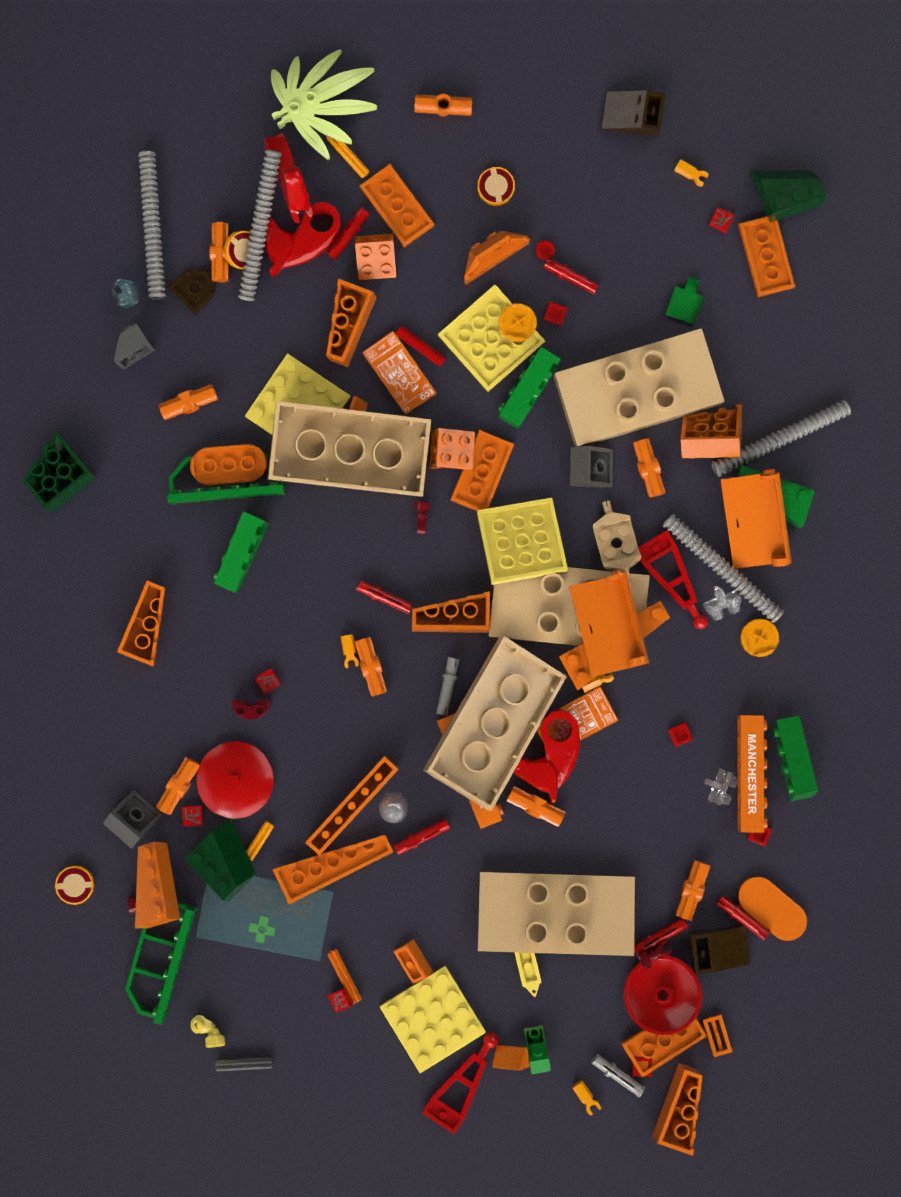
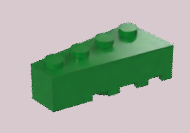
[498,347,561,429]
[736,466,815,529]
[213,511,268,594]
[772,716,818,801]

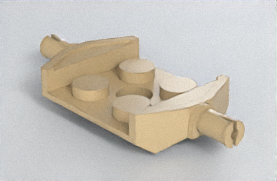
[593,501,641,583]

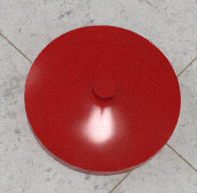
[197,741,274,819]
[624,956,703,1035]

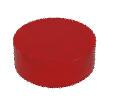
[536,240,555,261]

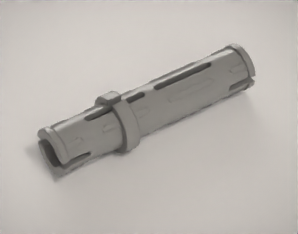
[436,657,460,716]
[591,1053,645,1097]

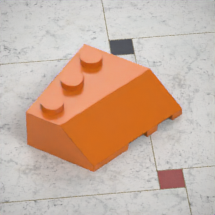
[681,404,742,459]

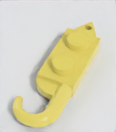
[515,952,542,997]

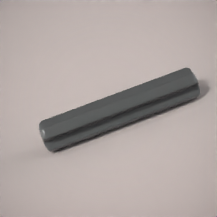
[215,1057,273,1072]

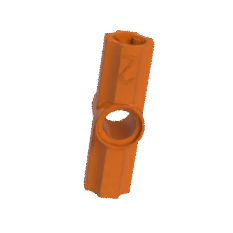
[415,94,472,117]
[210,222,229,282]
[158,384,218,420]
[633,438,666,498]
[355,637,387,696]
[156,757,200,815]
[506,786,566,827]
[675,860,710,921]

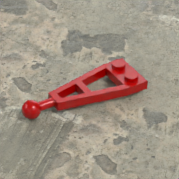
[638,530,708,629]
[422,1032,499,1134]

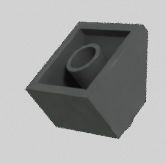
[114,323,155,370]
[570,446,613,488]
[103,790,162,849]

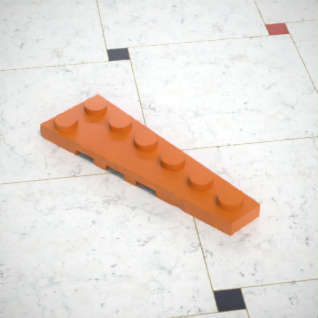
[559,601,670,690]
[273,835,394,904]

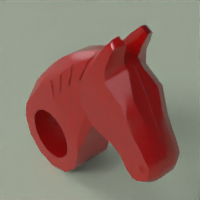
[264,133,313,223]
[264,202,341,277]
[513,709,580,803]

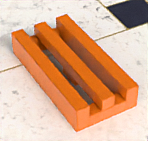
[702,1013,733,1057]

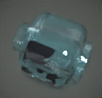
[111,279,140,309]

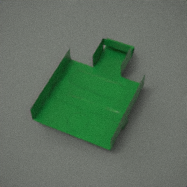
[665,276,704,325]

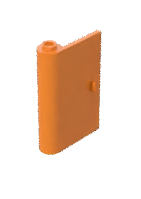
[721,469,792,569]
[569,569,649,677]

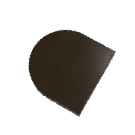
[168,269,215,315]

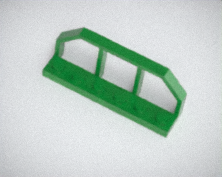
[167,450,286,505]
[125,901,198,1025]

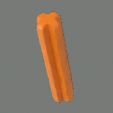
[328,949,361,1004]

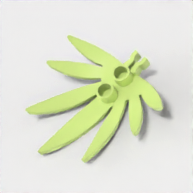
[271,49,377,160]

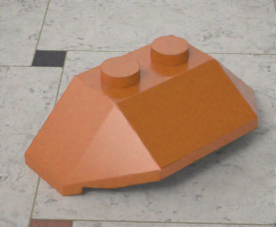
[464,231,530,285]

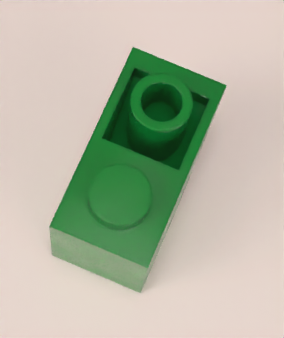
[524,1025,551,1074]

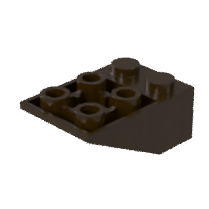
[601,90,666,138]
[688,925,750,974]

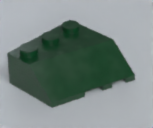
[749,170,828,223]
[22,430,97,514]
[185,819,257,901]

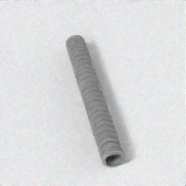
[238,149,282,301]
[138,151,166,299]
[712,399,851,477]
[663,514,784,623]

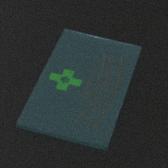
[196,877,334,961]

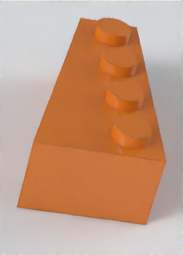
[326,279,377,368]
[117,580,166,666]
[412,591,490,633]
[135,842,180,928]
[652,1063,703,1156]

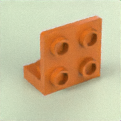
[355,234,396,280]
[429,428,475,470]

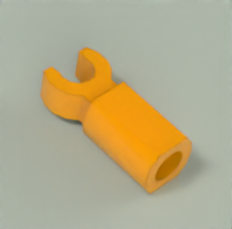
[674,159,709,187]
[340,634,359,669]
[582,674,614,693]
[572,1079,601,1115]

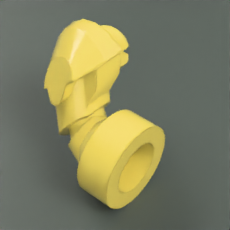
[191,1015,225,1048]

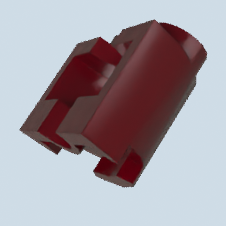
[231,700,272,720]

